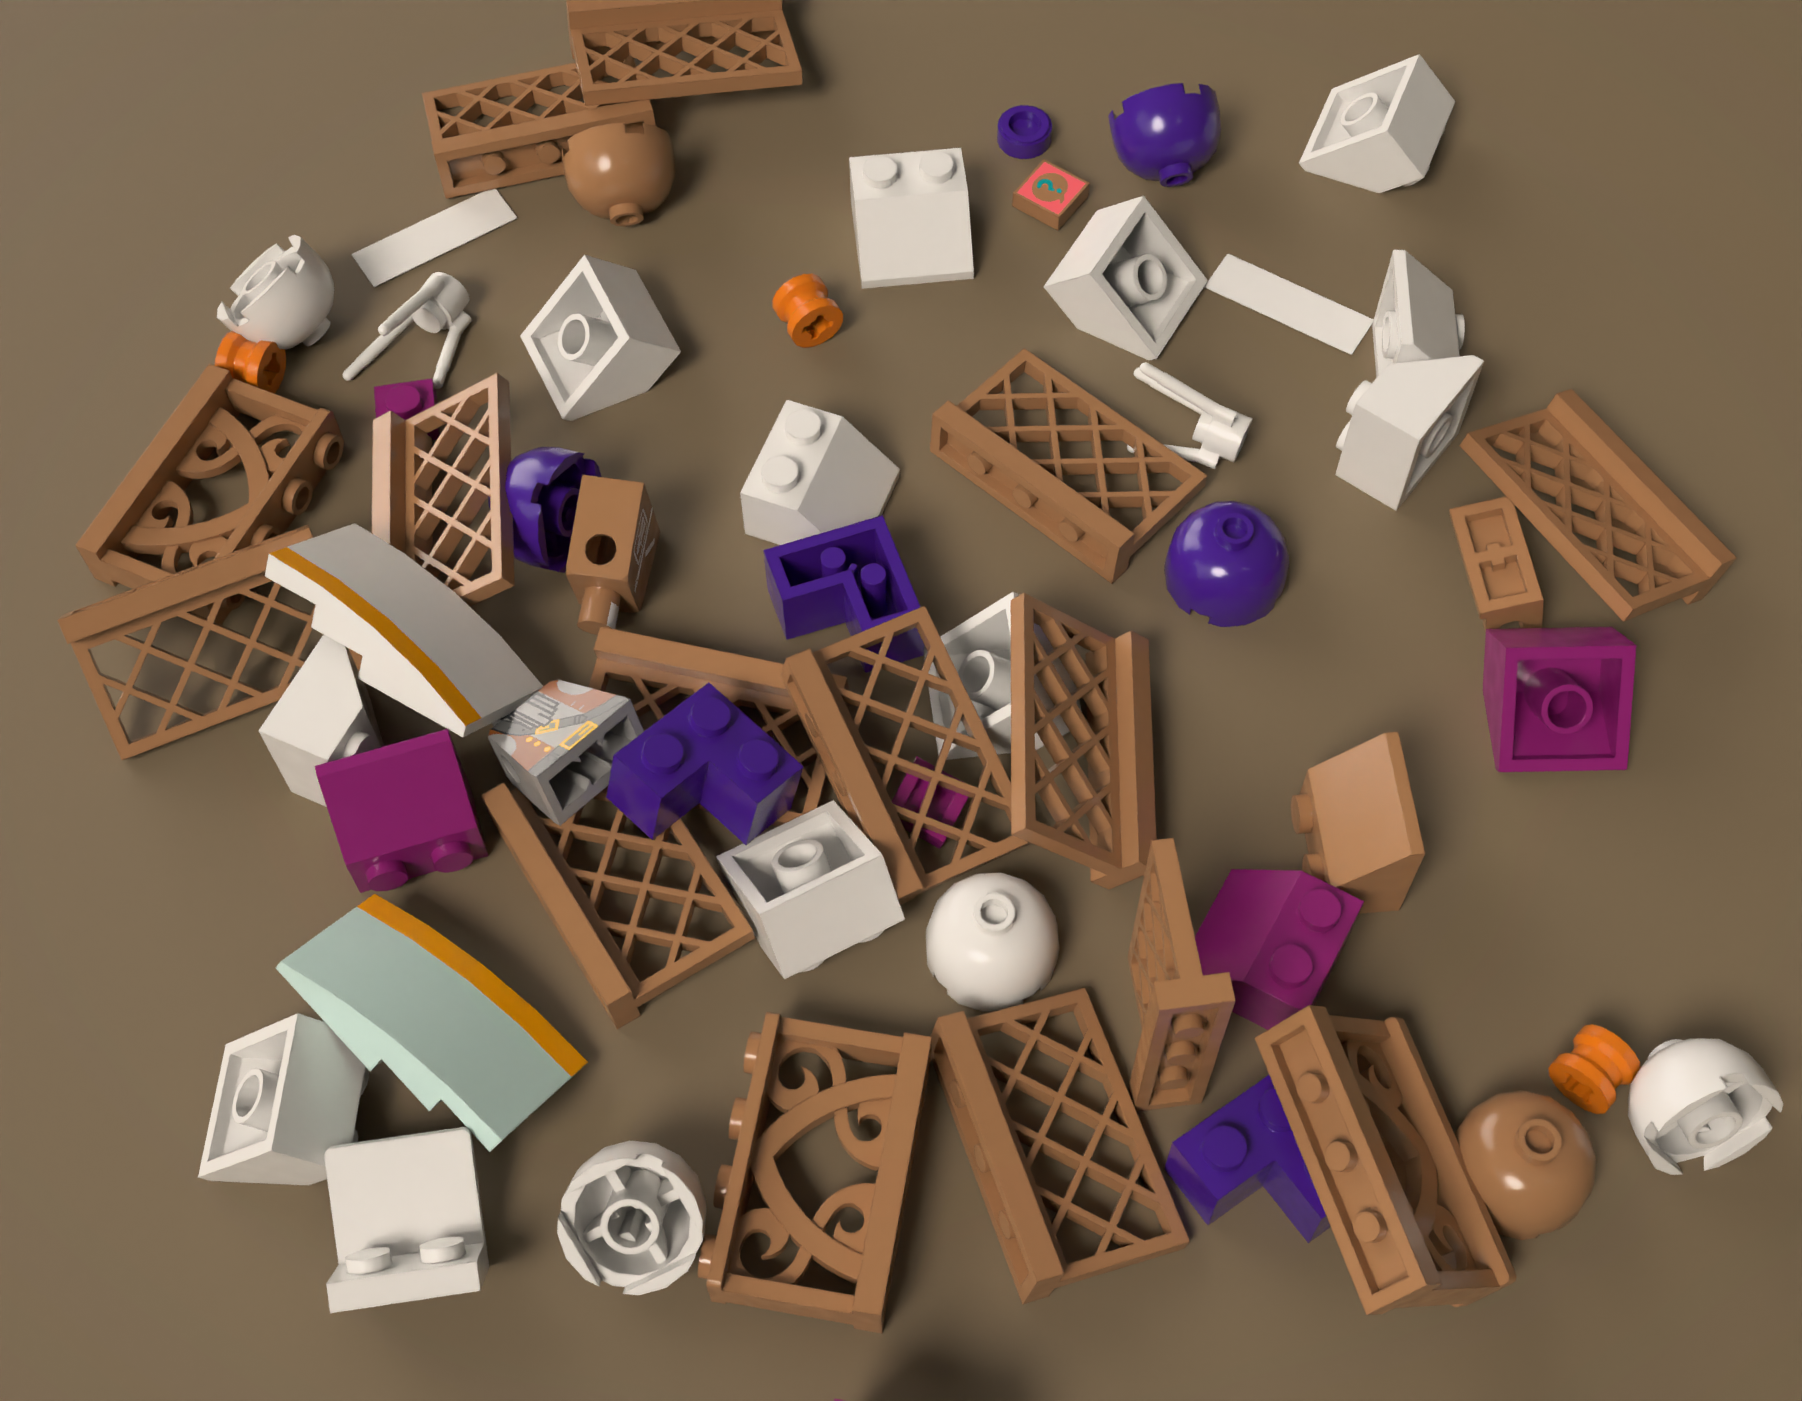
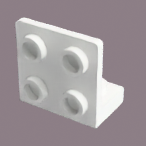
[324,1127,489,1313]

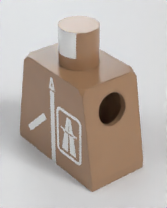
[566,475,660,635]

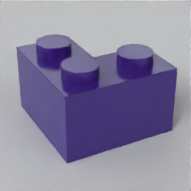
[763,515,924,673]
[606,682,804,845]
[1164,1075,1331,1243]

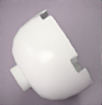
[217,235,334,350]
[926,873,1059,1012]
[1628,1038,1783,1175]
[557,1140,707,1295]

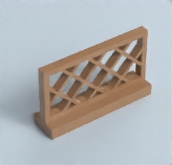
[566,0,802,106]
[422,56,656,199]
[930,348,1208,584]
[372,373,515,606]
[1459,389,1737,622]
[57,524,362,760]
[1010,593,1156,890]
[780,606,1032,905]
[589,626,850,826]
[481,783,755,1029]
[1127,838,1236,1112]
[930,988,1190,1305]

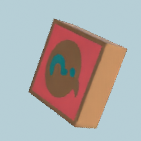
[1012,159,1090,231]

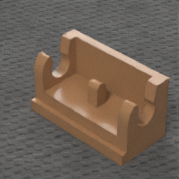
[1449,496,1544,632]

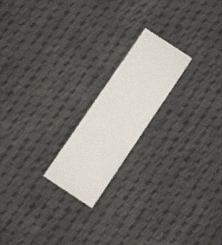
[351,189,517,287]
[1204,254,1374,355]

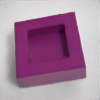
[374,379,440,440]
[892,756,968,849]

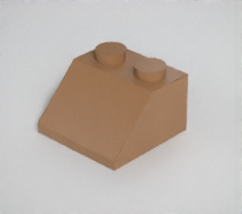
[1291,732,1425,914]

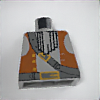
[488,680,644,826]

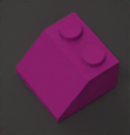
[1482,627,1637,772]
[315,729,489,893]
[1195,869,1364,1030]

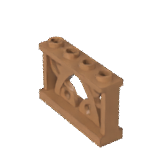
[75,363,344,625]
[1255,1005,1517,1315]
[698,1012,932,1334]

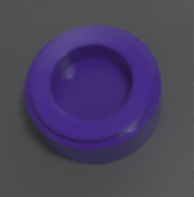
[997,105,1052,159]

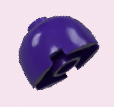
[1108,83,1221,187]
[488,447,601,573]
[1164,501,1289,627]

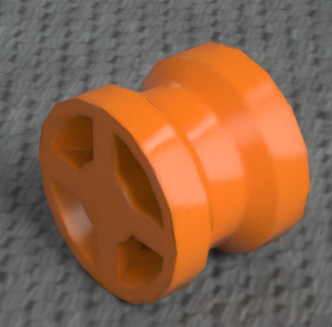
[772,274,843,348]
[215,331,286,394]
[1548,1024,1641,1114]

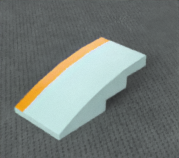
[276,894,588,1152]

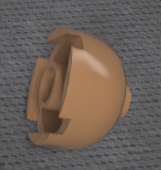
[561,123,675,226]
[1454,1090,1597,1240]

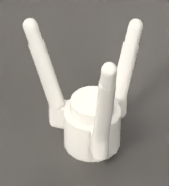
[342,272,472,389]
[1127,362,1253,469]

